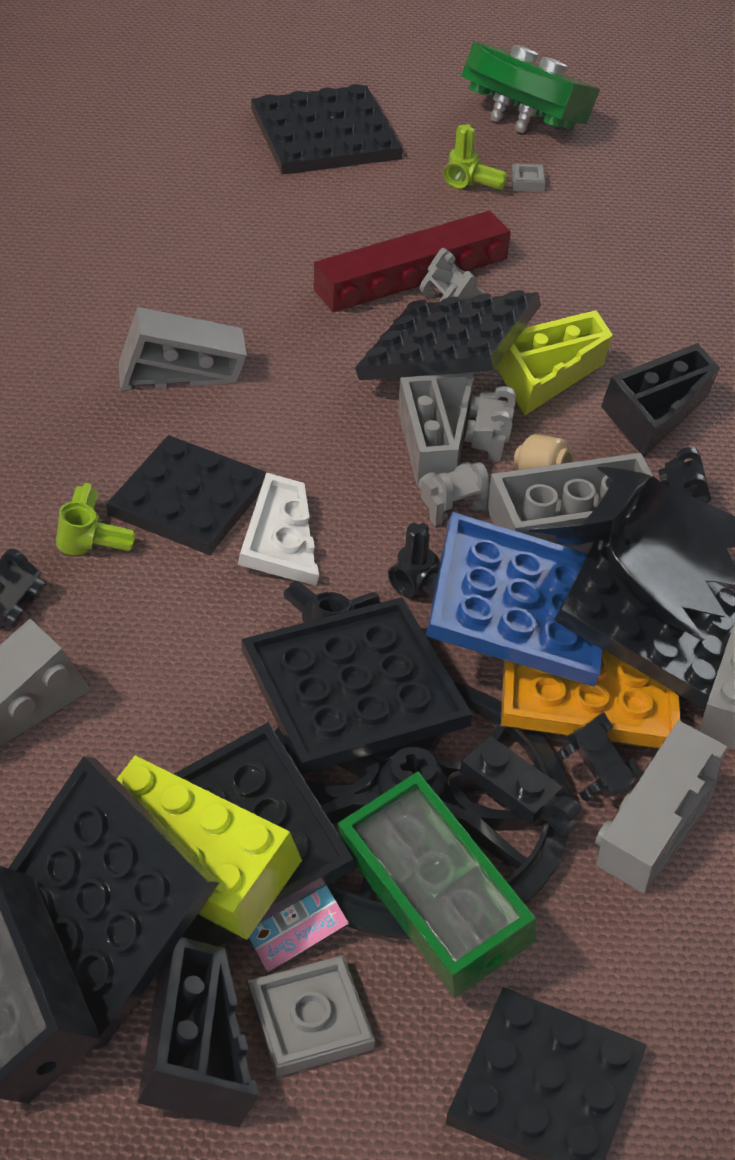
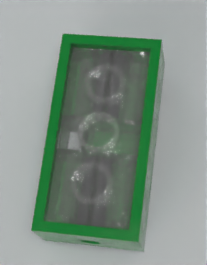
[338,772,536,998]

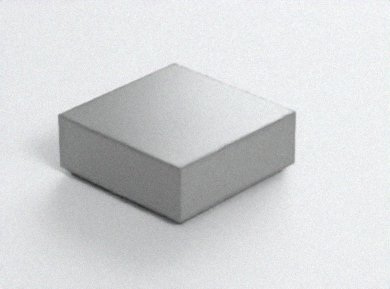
[511,164,545,192]

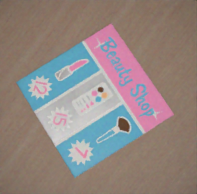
[249,885,349,972]

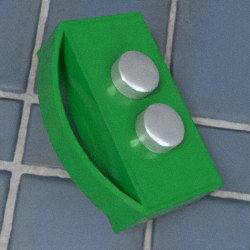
[461,41,600,133]

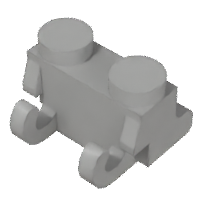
[420,248,484,301]
[464,386,516,462]
[418,462,490,526]

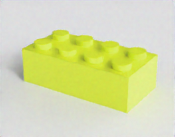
[117,755,302,940]

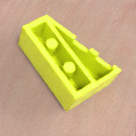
[496,310,613,415]

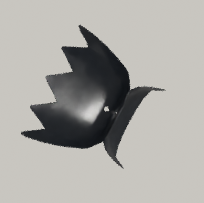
[529,467,735,641]

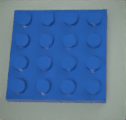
[425,512,602,687]

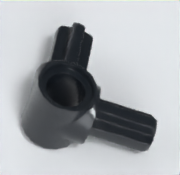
[388,523,440,598]
[284,581,381,623]

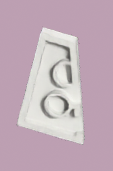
[238,472,319,586]

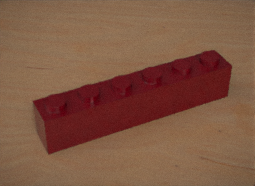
[313,210,511,312]

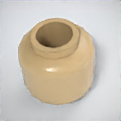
[514,434,574,470]

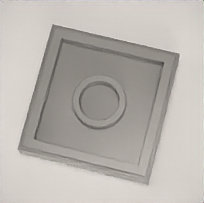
[248,955,375,1077]

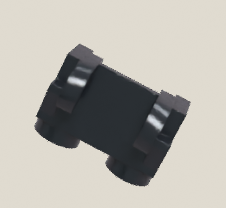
[658,447,711,504]
[0,548,47,630]
[554,712,643,801]

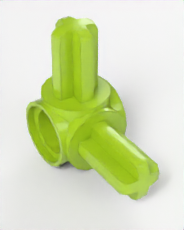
[443,124,508,190]
[56,483,136,556]

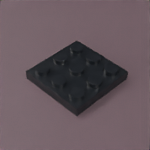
[106,435,268,555]
[446,987,647,1160]

